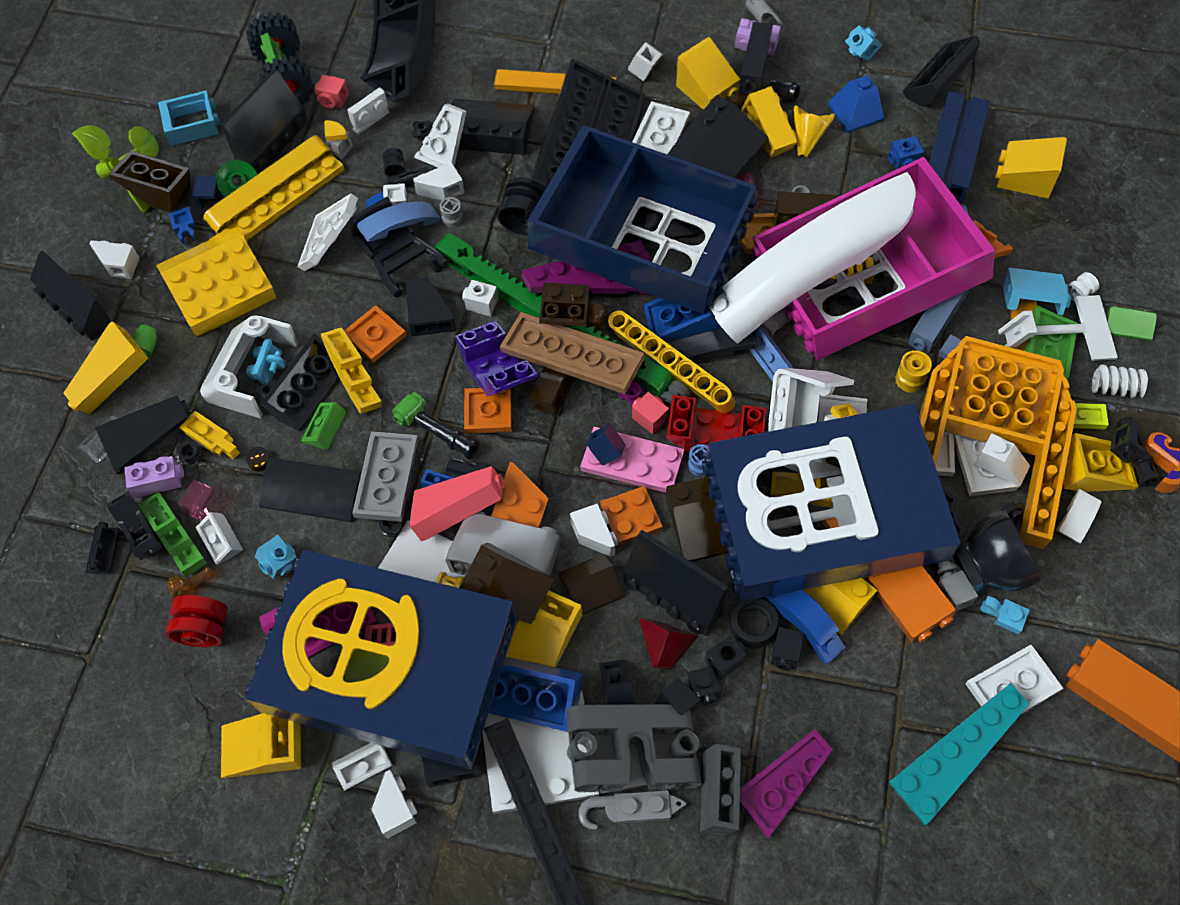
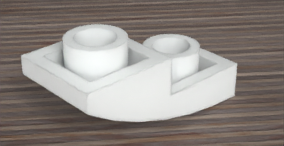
[1056,489,1102,543]

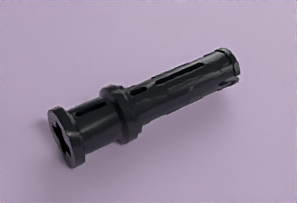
[413,411,480,459]
[1117,416,1162,487]

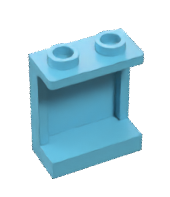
[1003,267,1071,316]

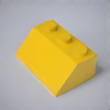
[803,578,877,636]

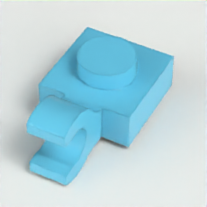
[980,596,1029,634]

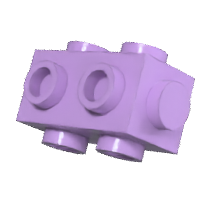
[124,456,184,498]

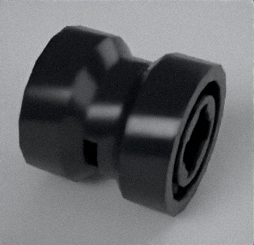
[383,148,405,177]

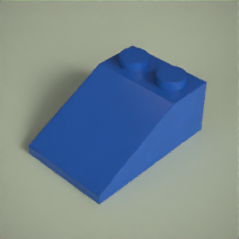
[643,298,722,341]

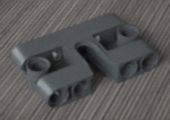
[566,704,702,792]

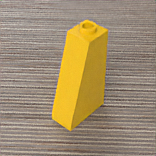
[64,321,149,415]

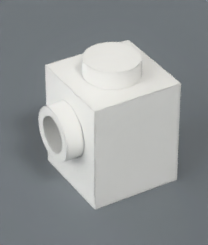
[462,280,499,316]

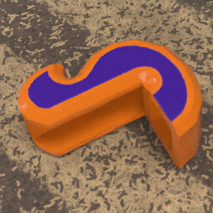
[1143,432,1180,493]

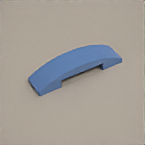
[357,201,441,242]

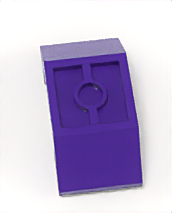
[455,321,538,397]

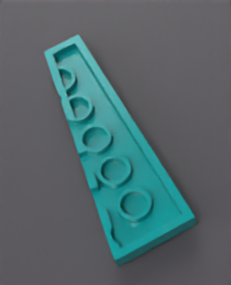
[889,683,1030,826]

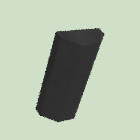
[902,35,980,106]

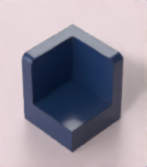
[192,176,222,208]
[586,423,626,465]

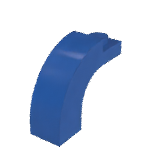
[764,590,845,664]

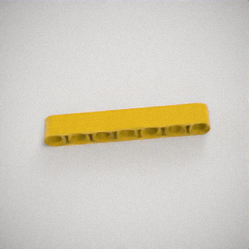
[203,135,332,234]
[608,311,736,413]

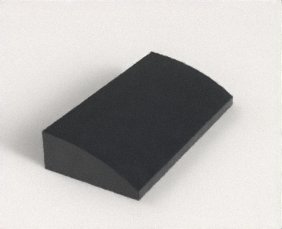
[259,457,361,523]

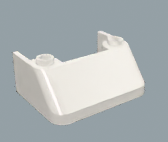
[200,315,299,418]
[768,368,854,479]

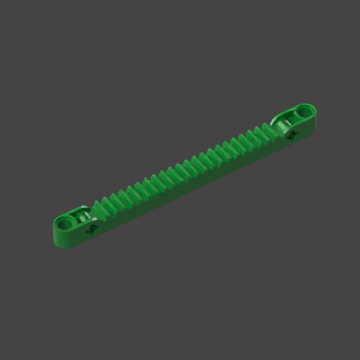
[434,233,674,397]

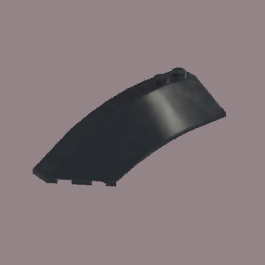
[359,0,435,103]
[624,95,768,244]

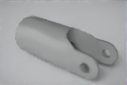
[745,0,783,24]

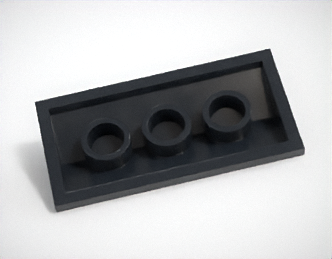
[260,334,339,431]

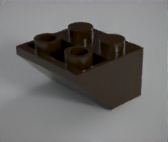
[539,282,590,326]

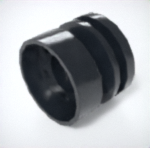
[497,177,544,235]

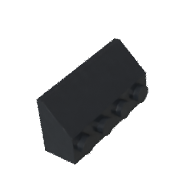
[30,250,111,341]

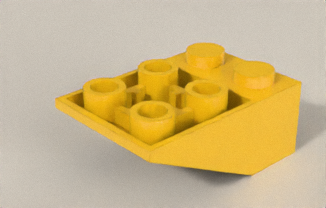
[506,591,582,668]
[221,713,301,778]

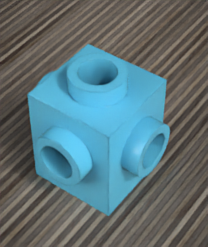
[845,25,882,61]
[255,535,296,579]

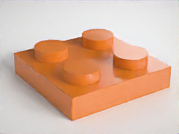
[344,305,407,363]
[464,388,512,434]
[600,486,663,547]

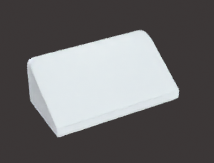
[196,512,243,565]
[332,743,393,791]

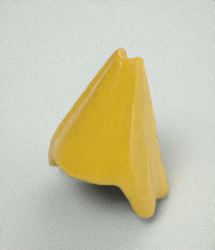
[794,105,835,158]

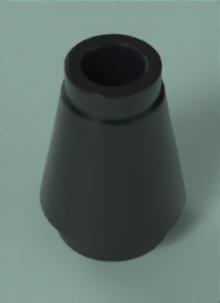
[769,80,800,102]

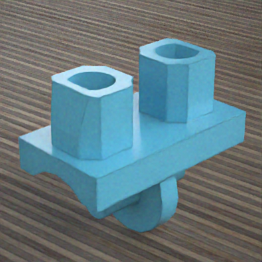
[246,339,286,385]

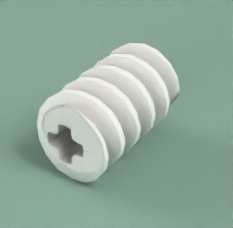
[1092,364,1148,398]

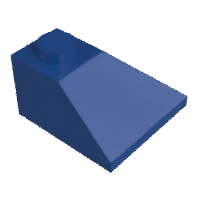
[828,75,884,133]

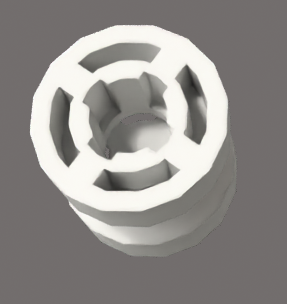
[1067,272,1099,302]

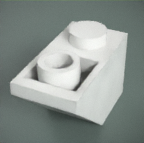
[628,42,664,81]
[413,162,464,200]
[90,240,139,279]
[570,504,618,557]
[372,770,417,839]

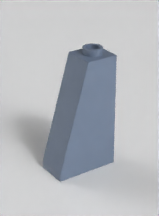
[908,289,969,354]

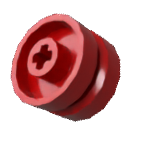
[165,595,229,648]

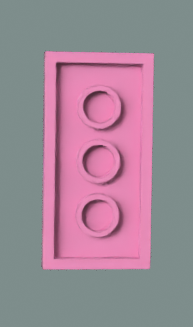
[580,427,684,493]

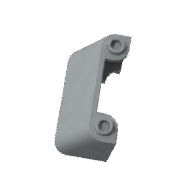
[445,511,560,576]

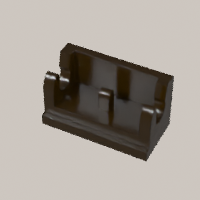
[529,367,573,416]

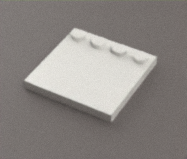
[483,691,599,814]

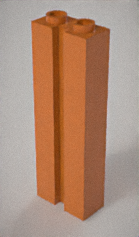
[823,518,956,643]
[1065,639,1180,762]

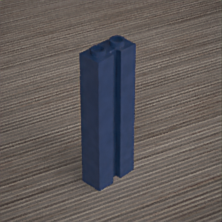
[929,91,990,203]

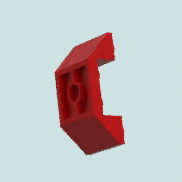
[667,395,767,453]

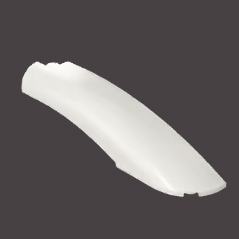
[709,172,916,344]

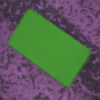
[1106,306,1157,341]
[301,402,346,449]

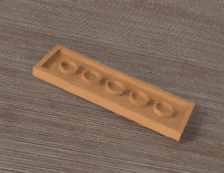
[500,312,645,394]

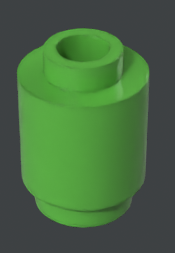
[133,325,158,358]
[392,392,426,426]

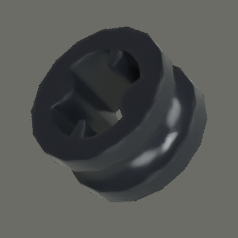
[379,520,402,537]

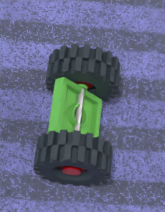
[246,12,314,105]

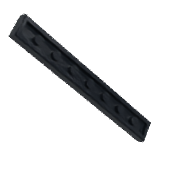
[484,718,587,905]

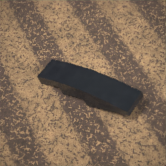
[666,329,758,364]

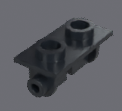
[85,522,120,574]

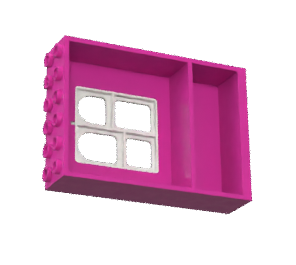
[752,157,995,360]

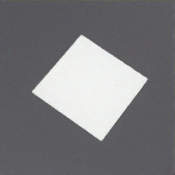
[378,520,467,582]

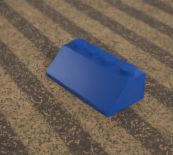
[489,657,584,732]

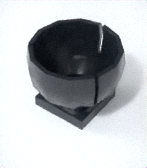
[955,509,1040,598]

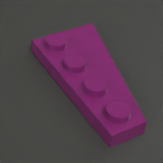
[739,729,833,839]

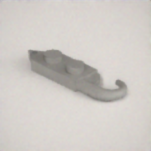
[578,790,686,830]

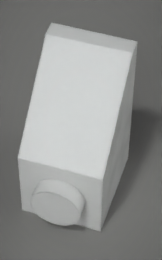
[975,433,1030,487]

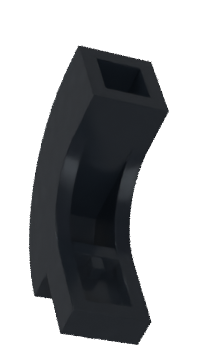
[107,491,163,561]

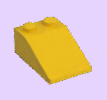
[1063,433,1139,492]

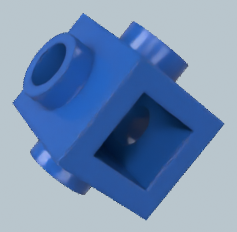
[888,136,924,170]

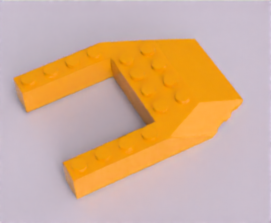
[919,336,1077,550]

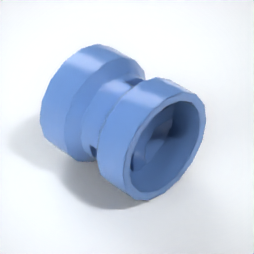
[688,444,708,476]

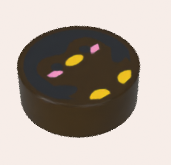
[246,447,271,471]

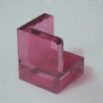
[178,480,214,521]

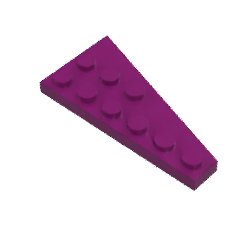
[521,240,653,294]

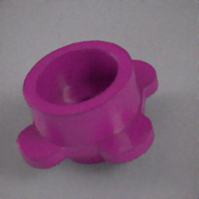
[618,381,646,406]

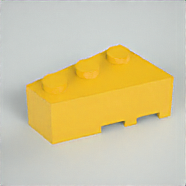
[741,87,797,158]

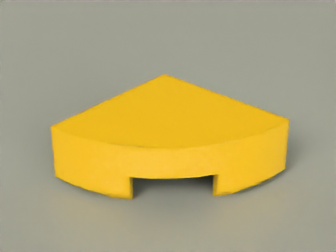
[324,121,347,141]

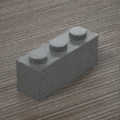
[700,744,741,836]

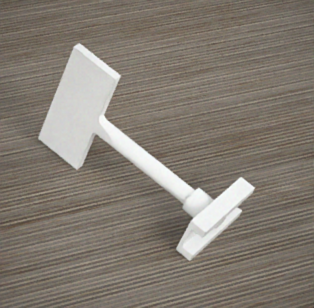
[998,295,1118,361]
[767,475,856,532]

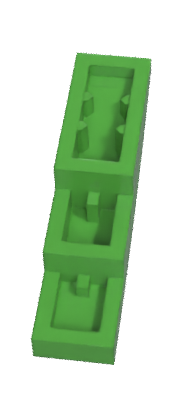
[138,492,207,577]

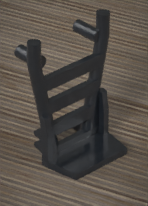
[350,197,449,297]

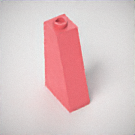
[410,466,505,542]

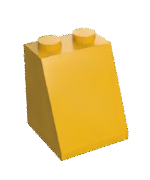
[676,37,740,110]
[995,137,1067,198]

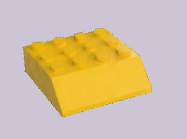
[156,227,276,338]

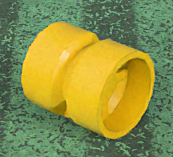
[895,350,932,393]

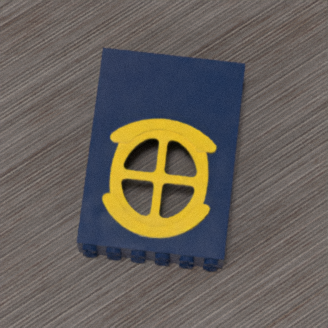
[245,550,518,770]

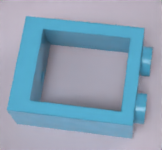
[158,91,221,146]

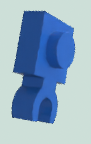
[168,207,196,244]

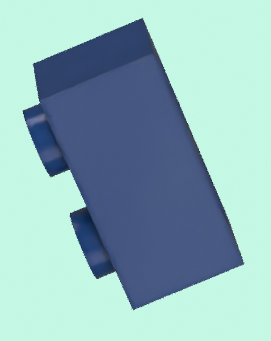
[421,469,453,488]

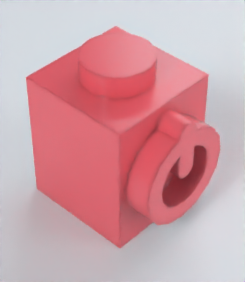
[315,75,349,109]

